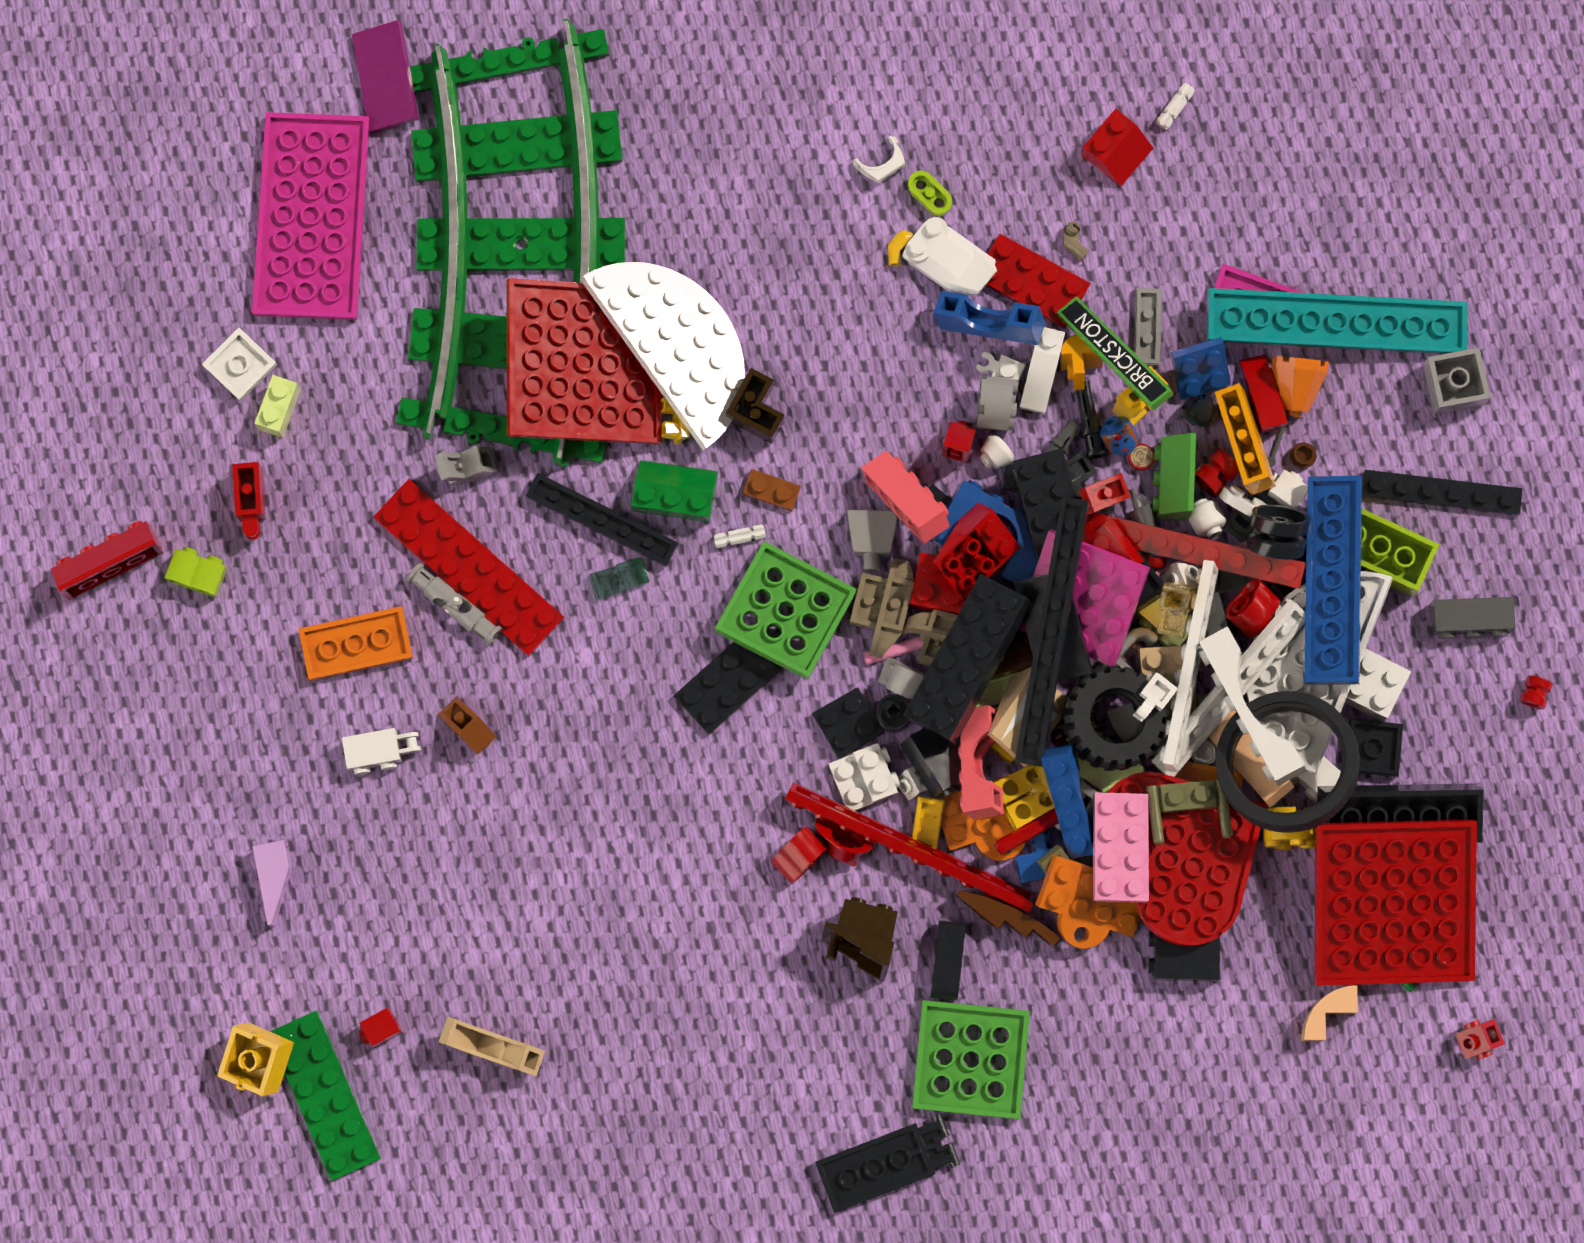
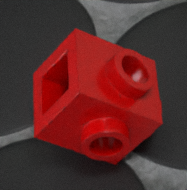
[1455,1019,1505,1060]

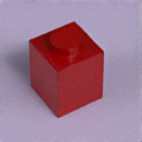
[358,1007,403,1048]

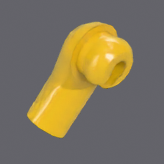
[888,230,914,266]

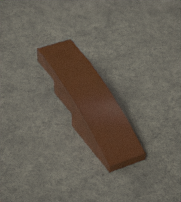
[956,890,1061,948]

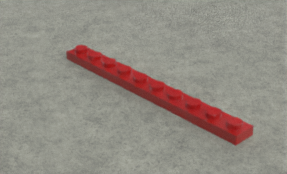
[1085,512,1306,589]
[785,782,1036,912]

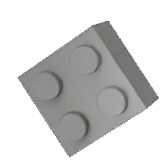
[1423,348,1491,415]

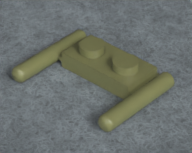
[1146,780,1233,845]

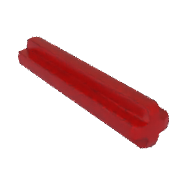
[994,808,1059,855]

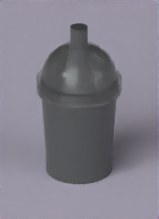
[1126,488,1158,527]

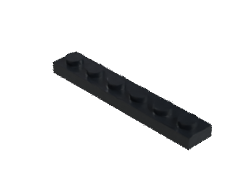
[1362,470,1523,516]
[525,473,679,568]

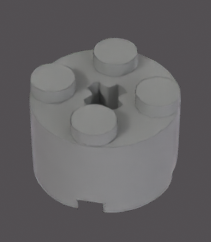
[976,376,1018,431]

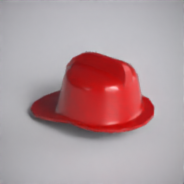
[815,818,873,866]

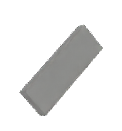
[1134,288,1162,367]

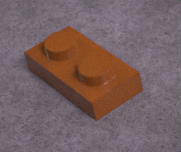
[743,469,801,512]

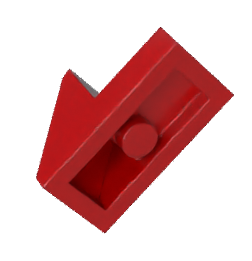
[1079,473,1131,514]

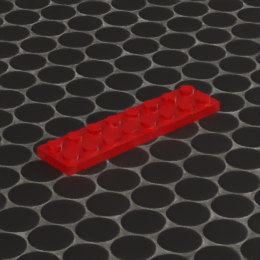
[373,479,564,657]

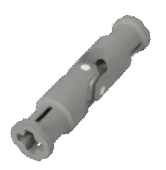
[406,563,502,646]

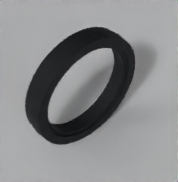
[1216,691,1360,833]

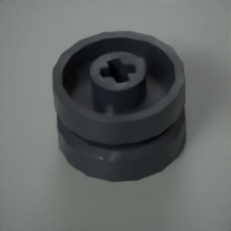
[1247,505,1310,560]

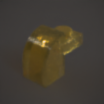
[1157,582,1194,639]

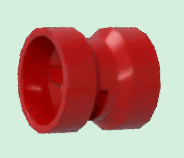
[1519,675,1553,710]

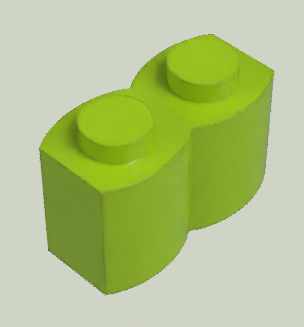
[165,546,227,598]

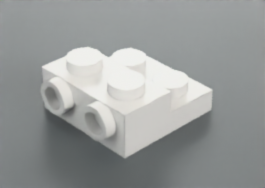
[828,743,901,811]

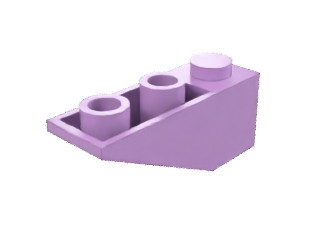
[250,840,292,927]

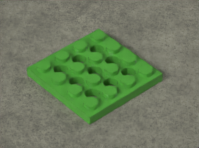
[714,541,857,680]
[912,1000,1030,1120]

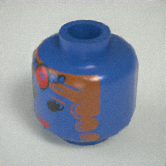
[1100,416,1139,456]

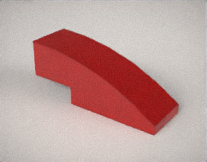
[1239,354,1288,433]

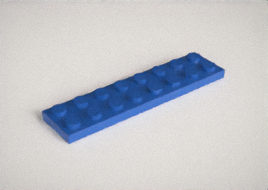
[1304,476,1362,685]

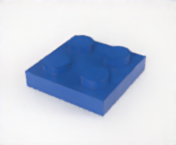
[1171,337,1231,400]

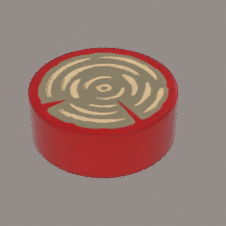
[1128,444,1155,471]
[1142,551,1168,568]

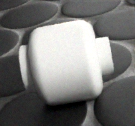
[1188,498,1227,539]

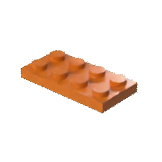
[298,606,414,681]

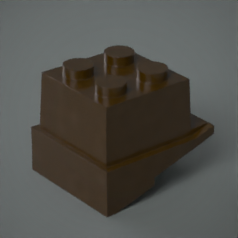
[821,897,898,981]

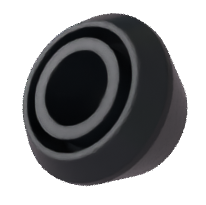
[1180,394,1215,428]

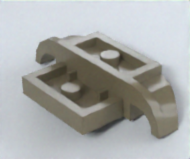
[849,556,914,659]
[901,609,1004,666]

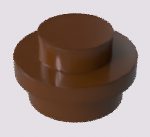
[1290,442,1317,469]

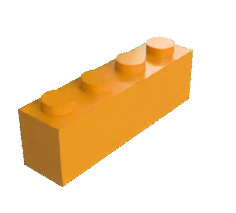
[1215,383,1276,495]

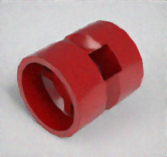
[1195,448,1240,498]

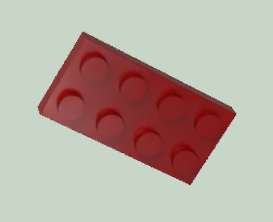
[985,234,1091,329]

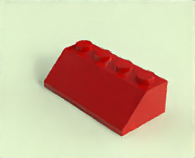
[51,521,164,600]

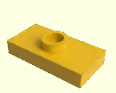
[912,795,945,849]

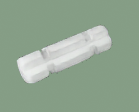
[1156,83,1195,130]
[714,524,766,548]

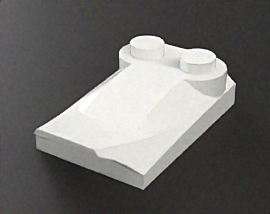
[902,217,997,297]

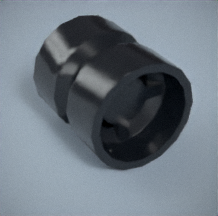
[876,694,911,733]

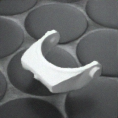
[853,135,905,184]

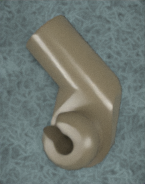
[1062,221,1089,261]

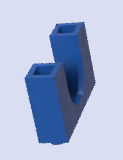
[932,480,1037,587]

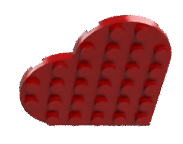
[1107,772,1267,946]

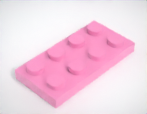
[1093,792,1149,903]

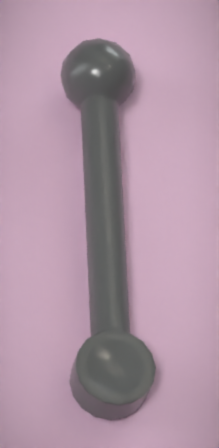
[1267,416,1291,467]

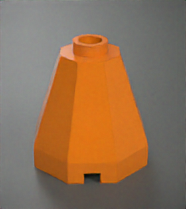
[1272,356,1329,417]

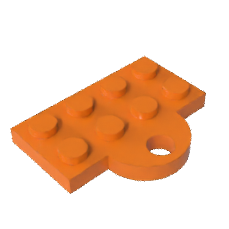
[940,774,1027,861]
[1035,854,1140,949]

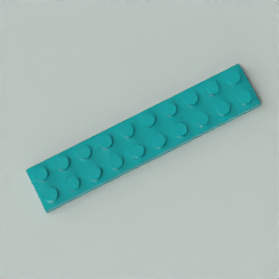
[1206,288,1468,354]

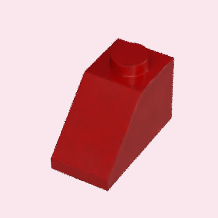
[941,420,976,463]

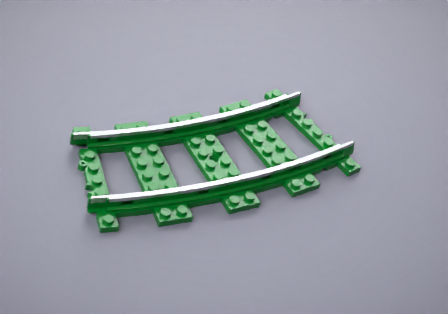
[396,19,625,467]

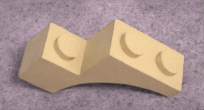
[439,1017,545,1076]

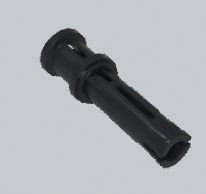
[1076,379,1109,460]

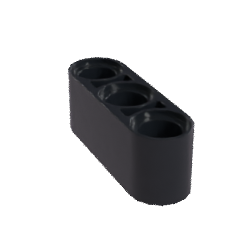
[931,920,966,1001]

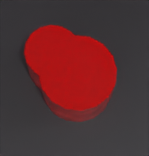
[1225,579,1280,638]
[771,826,828,884]

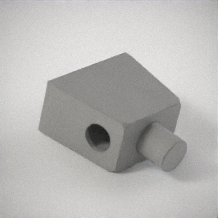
[847,510,898,572]

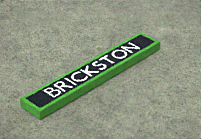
[1057,296,1174,411]

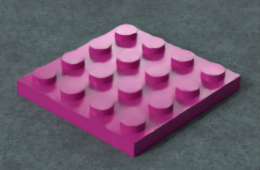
[1018,529,1150,666]

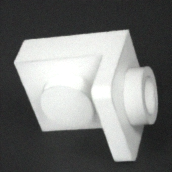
[898,767,927,801]

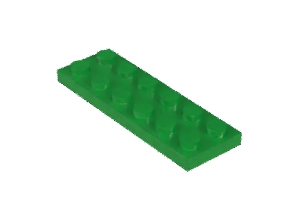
[270,1010,381,1182]

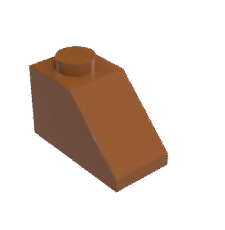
[437,696,497,755]

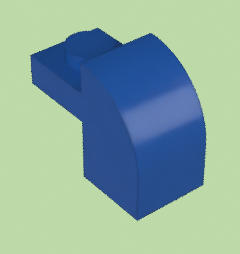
[1015,830,1051,885]

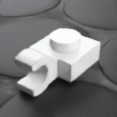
[1133,672,1178,722]

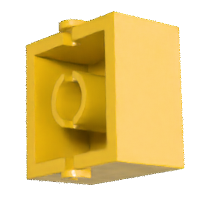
[217,1022,294,1096]

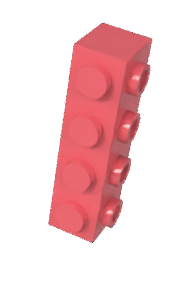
[861,450,950,544]

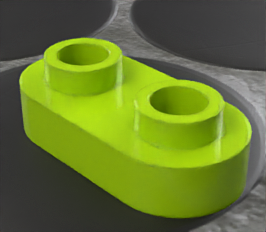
[908,171,952,217]

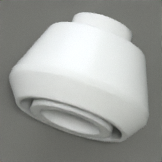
[980,435,1014,469]

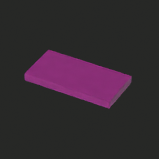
[352,20,419,133]

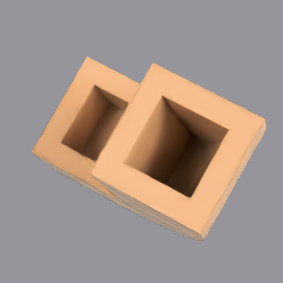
[1301,985,1358,1041]

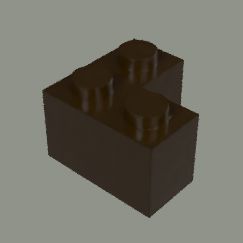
[726,368,785,444]

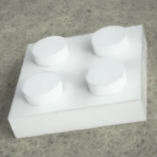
[202,328,277,402]

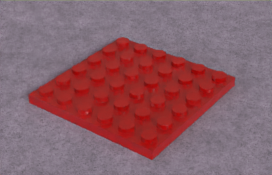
[506,278,662,445]
[1314,820,1477,986]

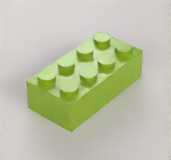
[1361,508,1440,597]

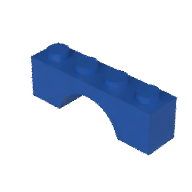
[933,291,1046,345]
[1041,744,1093,859]

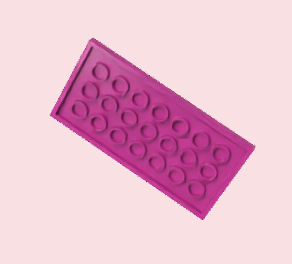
[252,112,370,320]

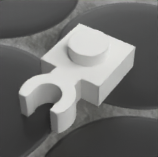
[976,352,1026,384]

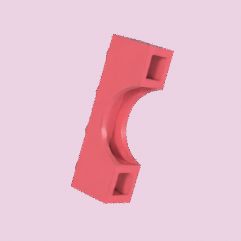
[958,705,1004,820]

